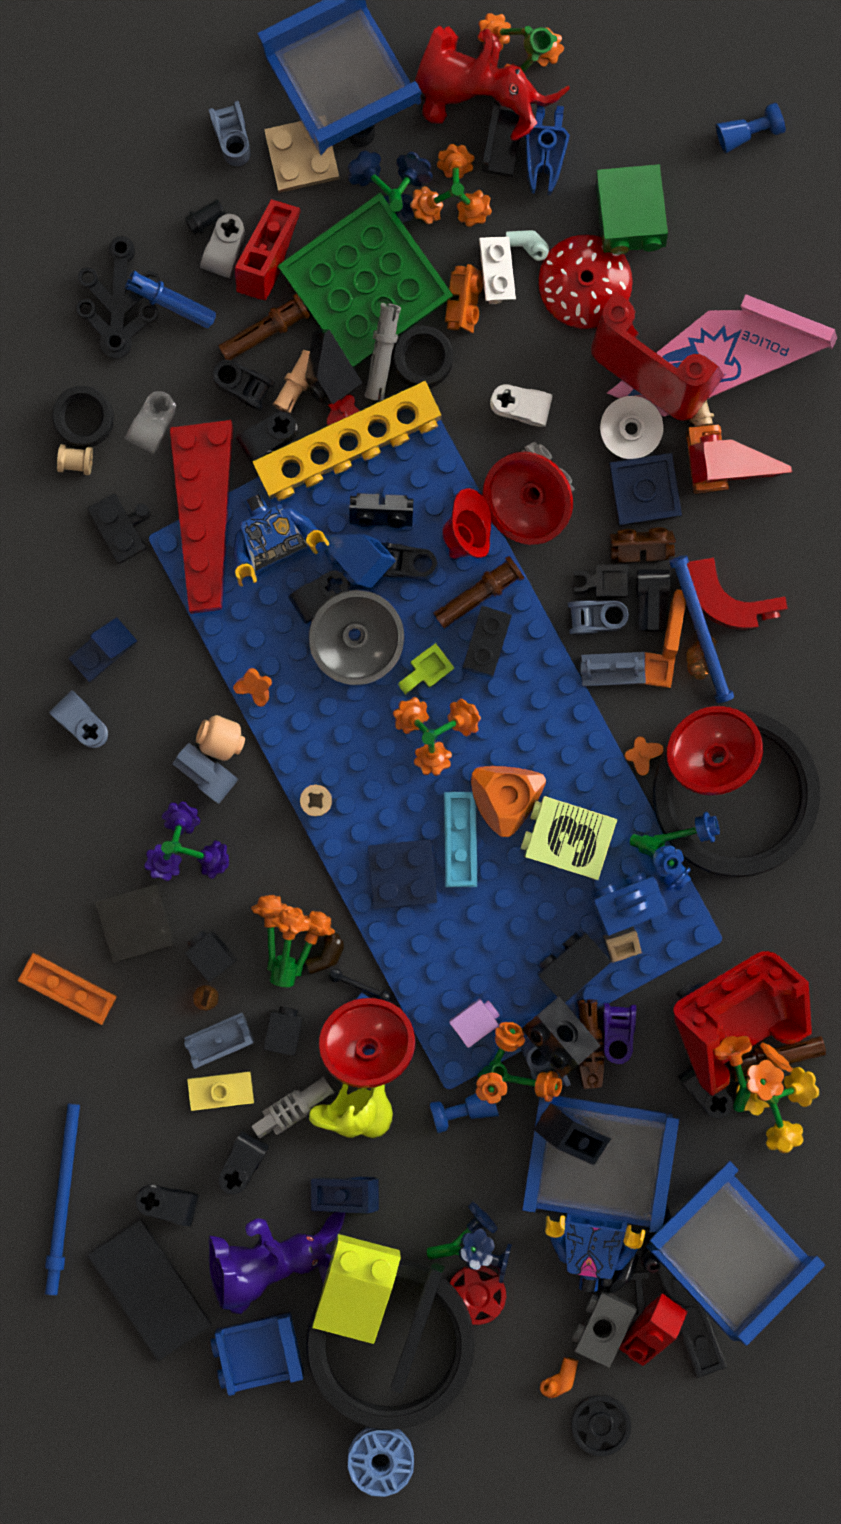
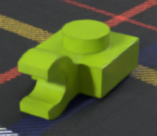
[398,643,455,694]

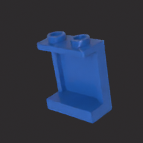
[211,1312,304,1396]

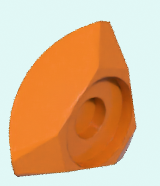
[471,766,546,837]

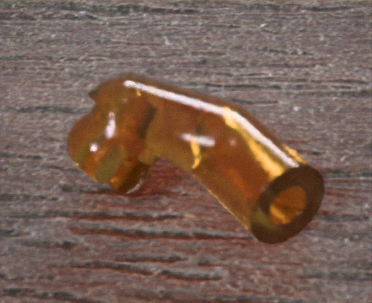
[686,634,717,680]

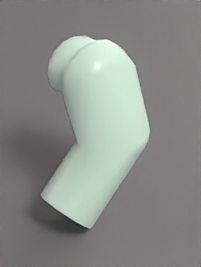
[506,230,549,261]

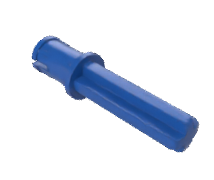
[125,271,216,328]

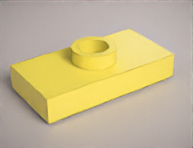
[187,1071,254,1111]

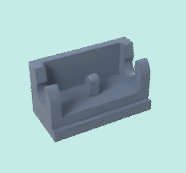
[184,1012,255,1069]

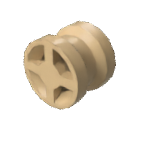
[300,785,332,817]

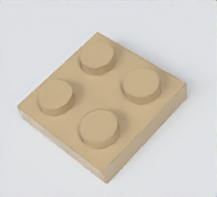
[264,116,340,193]

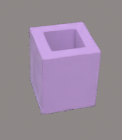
[449,998,500,1048]

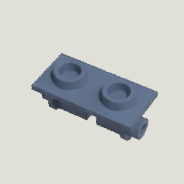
[581,652,646,686]

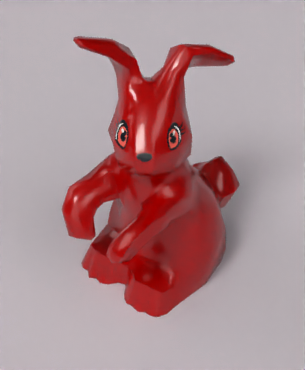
[415,26,570,140]

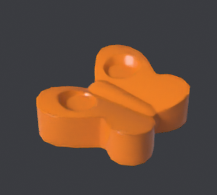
[233,668,272,707]
[624,736,663,776]

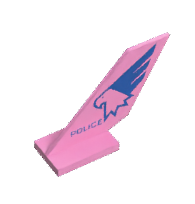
[607,294,837,417]

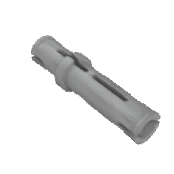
[364,303,401,401]

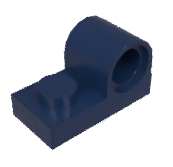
[311,1177,379,1214]

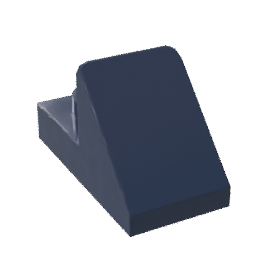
[69,617,138,683]

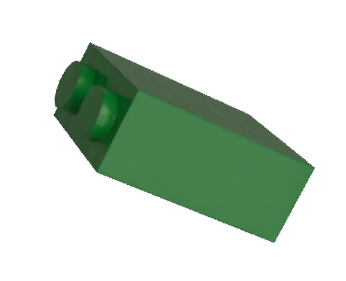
[595,164,668,255]

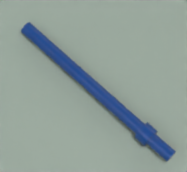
[45,1103,80,1295]

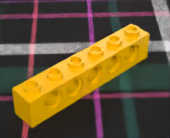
[253,381,442,501]

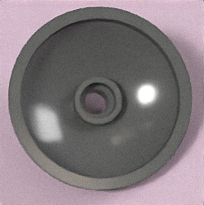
[308,590,404,685]

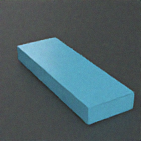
[444,792,477,887]

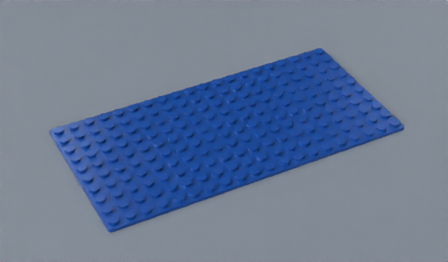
[149,409,722,1089]

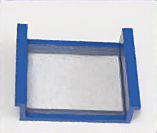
[257,0,422,155]
[522,1096,679,1233]
[646,1161,825,1346]

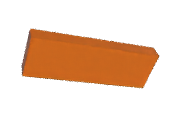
[18,953,117,1025]

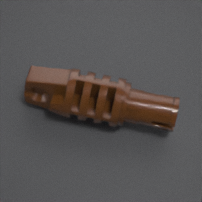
[577,999,605,1089]

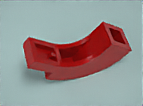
[687,557,788,630]

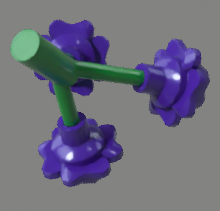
[144,801,229,881]

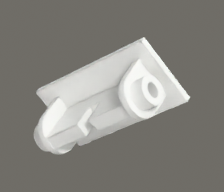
[479,237,516,304]

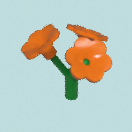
[713,1036,793,1112]

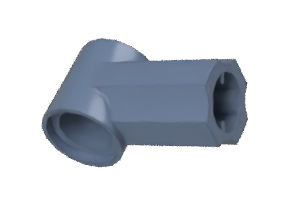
[172,743,239,804]

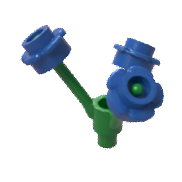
[629,812,720,892]

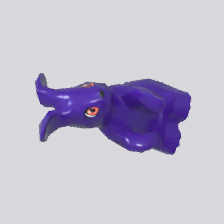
[208,1212,346,1314]

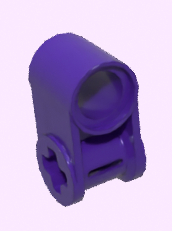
[602,1003,636,1064]

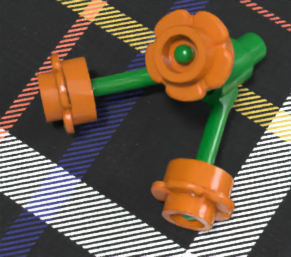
[476,1022,562,1104]

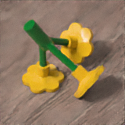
[736,1067,819,1153]

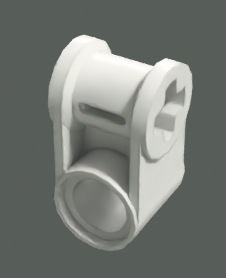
[490,384,553,427]

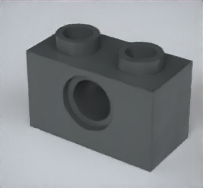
[571,1289,637,1368]

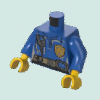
[233,494,329,586]

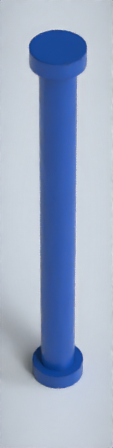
[669,555,734,703]

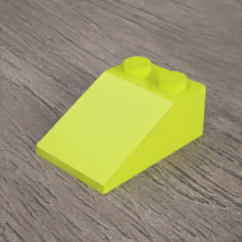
[312,1234,401,1344]

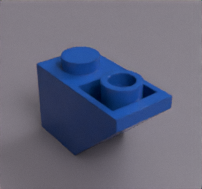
[321,534,396,588]

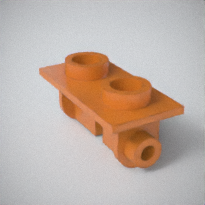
[445,264,483,333]

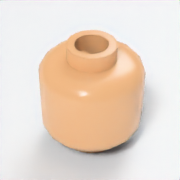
[195,715,245,761]

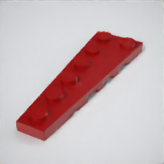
[170,420,233,614]

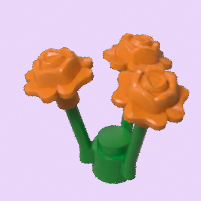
[478,13,564,72]
[251,895,335,987]

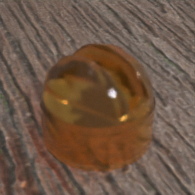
[193,985,219,1011]

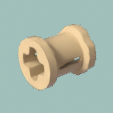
[57,444,93,475]

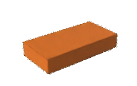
[662,589,686,660]

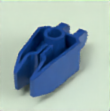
[525,105,570,195]

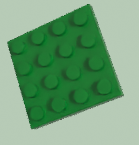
[278,193,453,368]

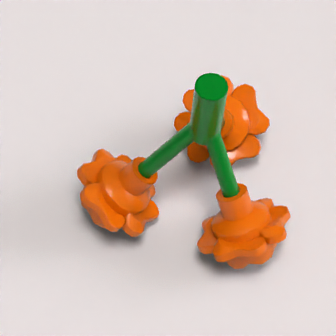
[410,144,492,227]
[393,697,481,776]

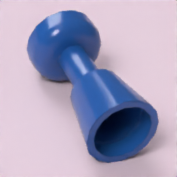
[715,102,786,154]
[430,1093,499,1133]

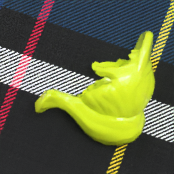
[309,1084,393,1138]

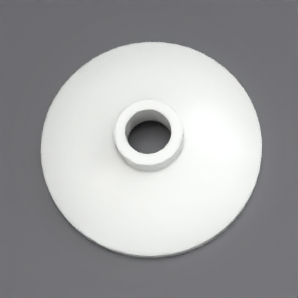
[600,396,663,459]

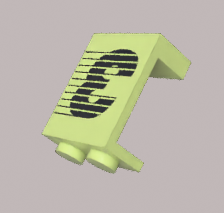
[520,796,617,880]

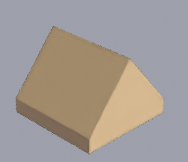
[603,926,642,962]

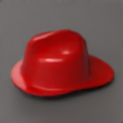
[442,488,491,559]

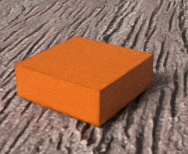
[644,652,675,688]

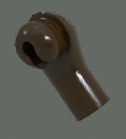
[305,933,344,975]

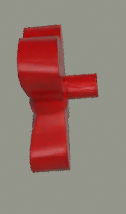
[327,394,360,426]

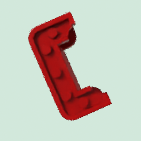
[591,291,724,421]
[673,951,812,1096]

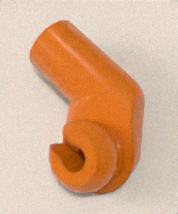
[540,1357,579,1398]

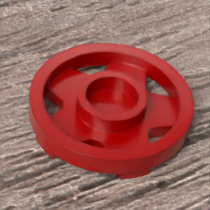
[449,1266,506,1325]

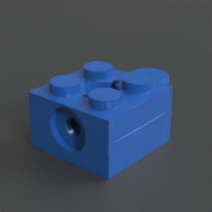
[591,872,668,936]

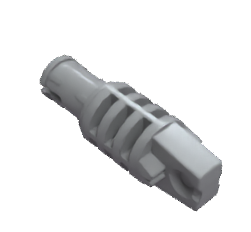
[252,1076,335,1138]

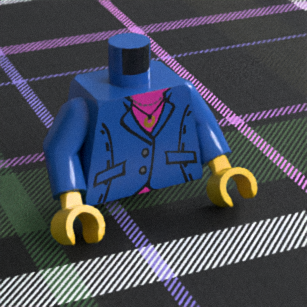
[545,1213,645,1292]

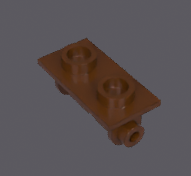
[610,527,676,563]

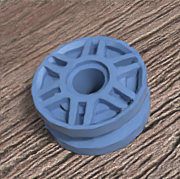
[347,1427,414,1497]

